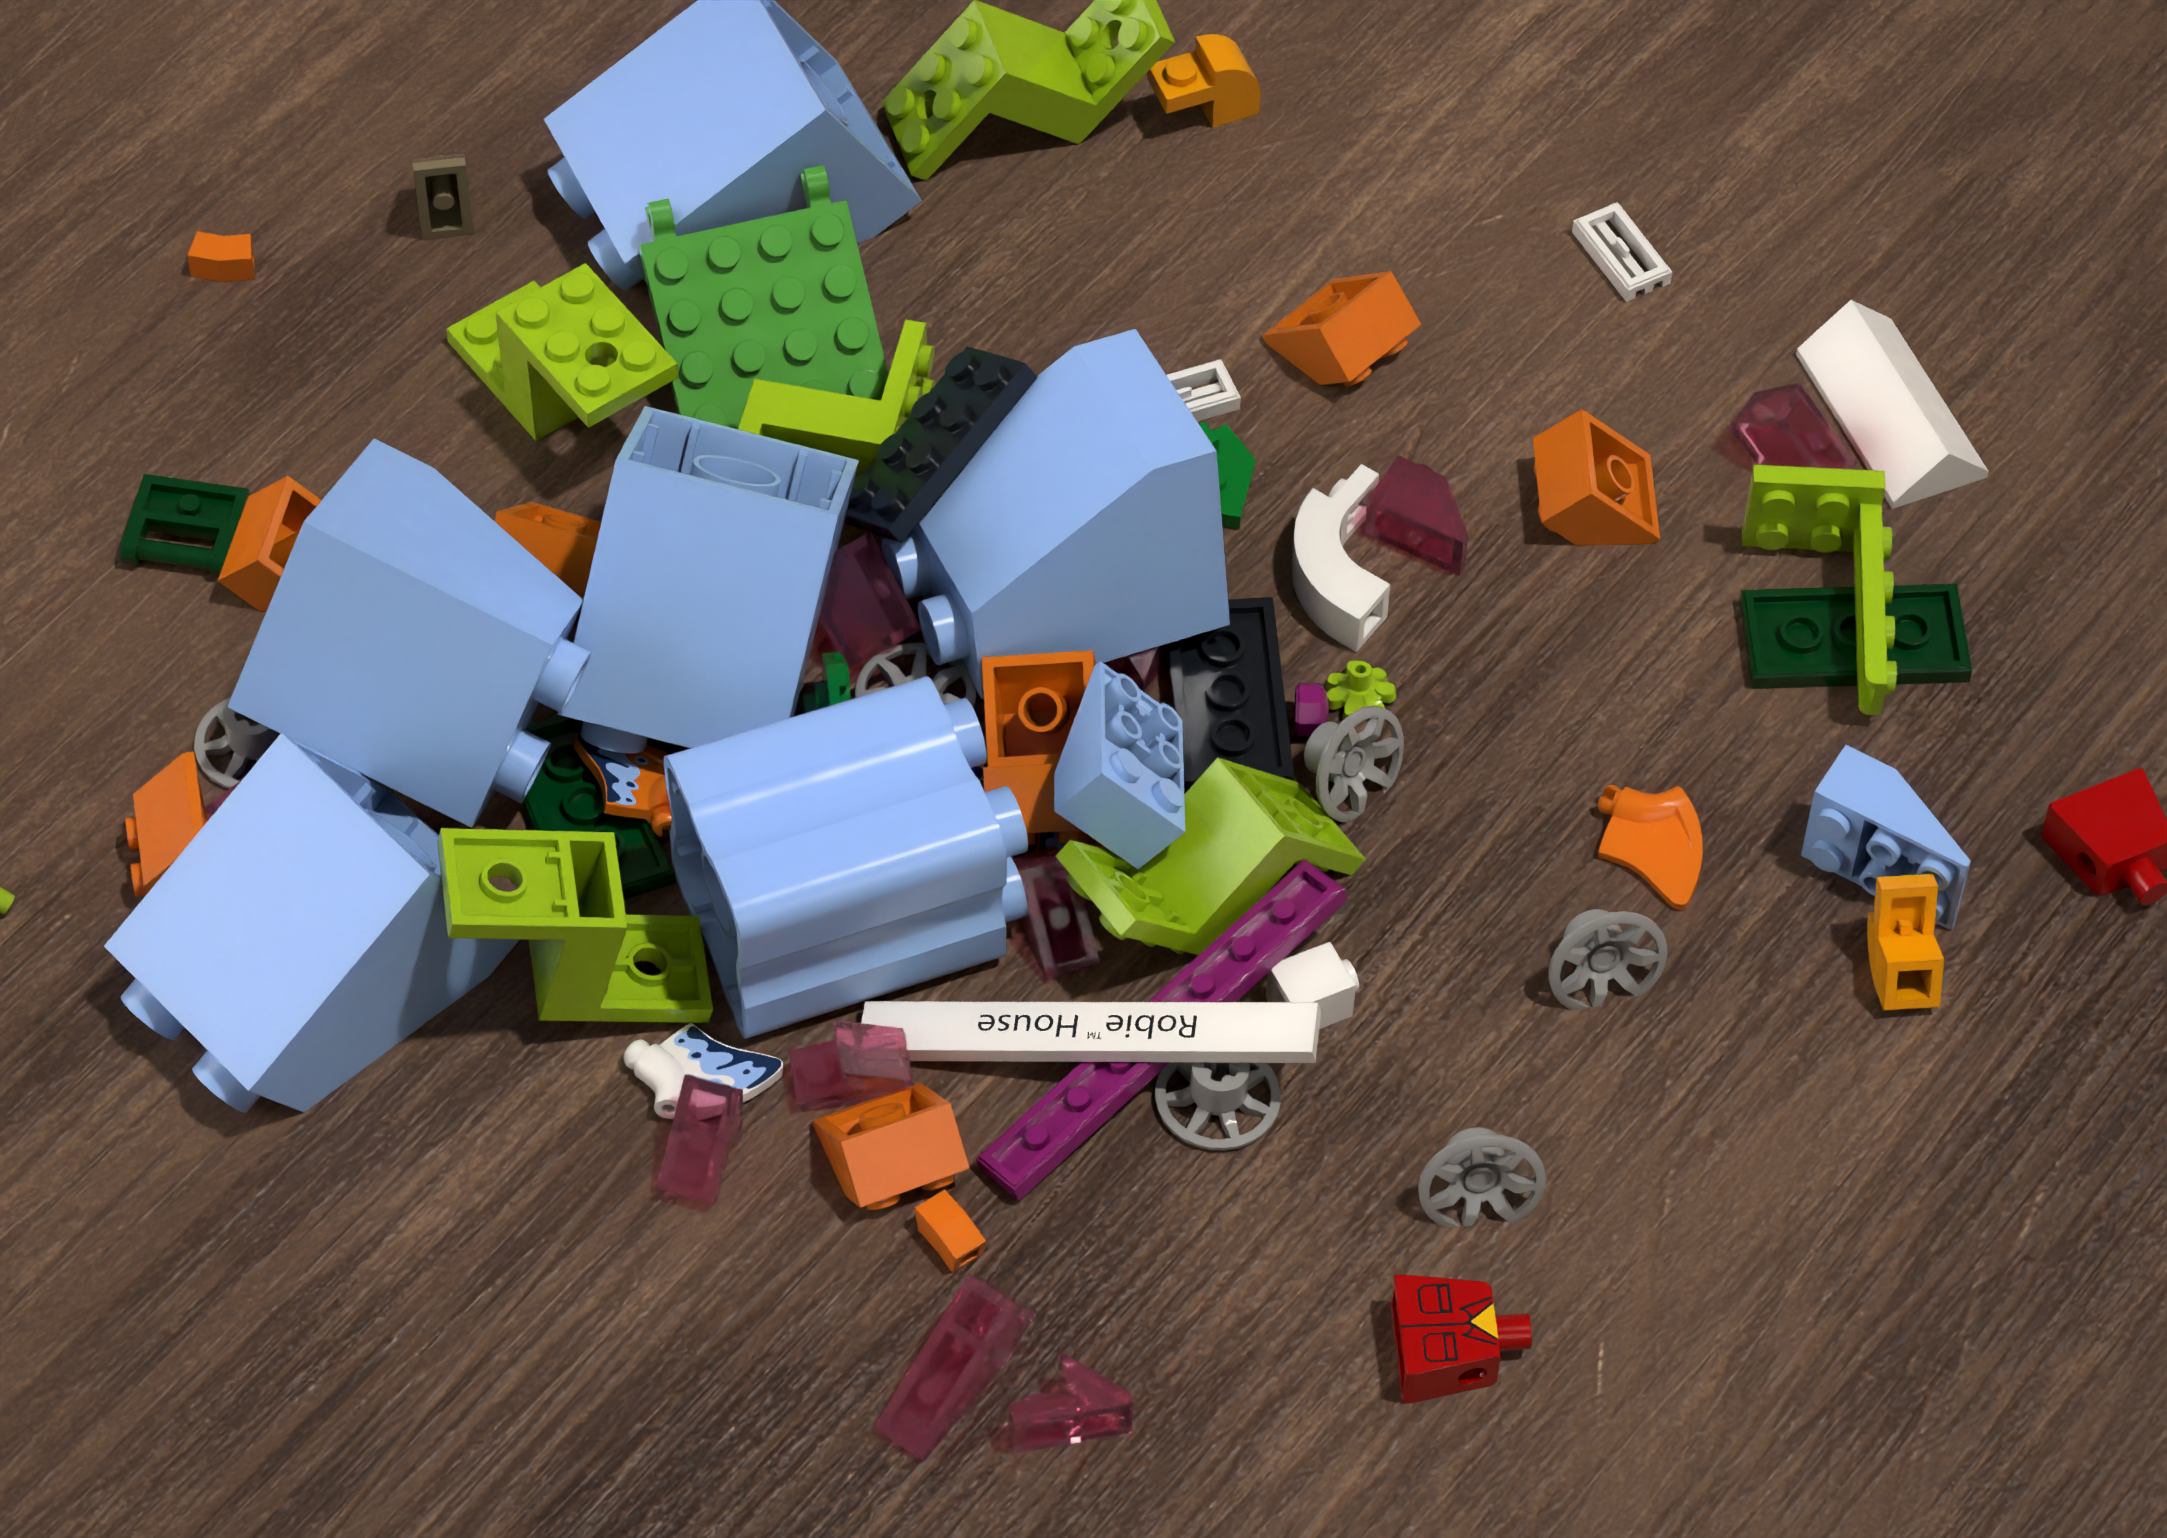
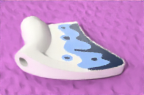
[623,1023,783,1119]

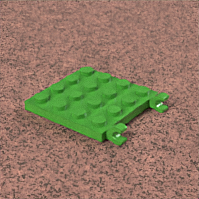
[638,165,889,429]

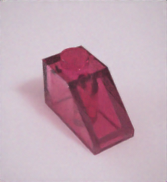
[1729,383,1857,469]
[1364,455,1468,576]
[820,531,921,667]
[1012,846,1100,980]

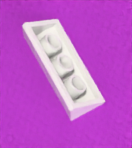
[1796,300,1989,509]

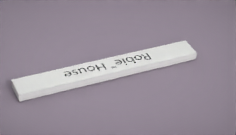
[857,1001,1321,1063]

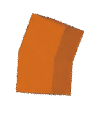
[187,231,255,282]
[914,1190,986,1273]

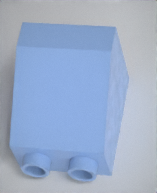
[544,0,922,292]
[882,329,1230,699]
[557,406,859,753]
[227,439,592,828]
[104,733,520,1113]

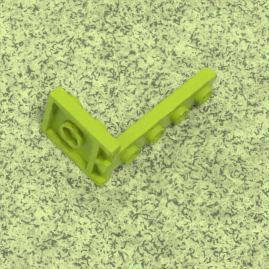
[1742,465,1897,716]

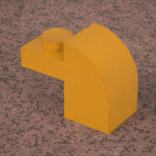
[1147,34,1261,128]
[1867,874,1944,1010]

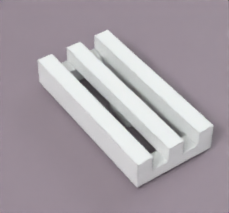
[1572,202,1672,302]
[1167,359,1241,422]

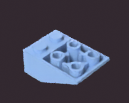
[1054,661,1185,869]
[1801,745,1971,931]

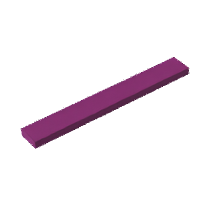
[976,859,1347,1201]

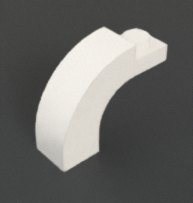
[1292,464,1390,652]

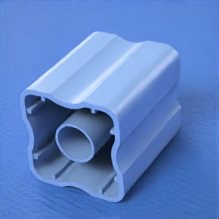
[664,676,1028,1039]

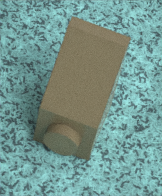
[412,153,474,240]

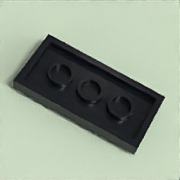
[844,346,1037,543]
[1166,597,1294,794]

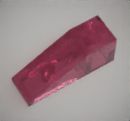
[874,1274,1037,1460]

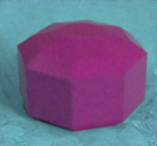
[1294,682,1329,736]

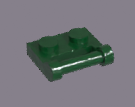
[120,474,250,577]

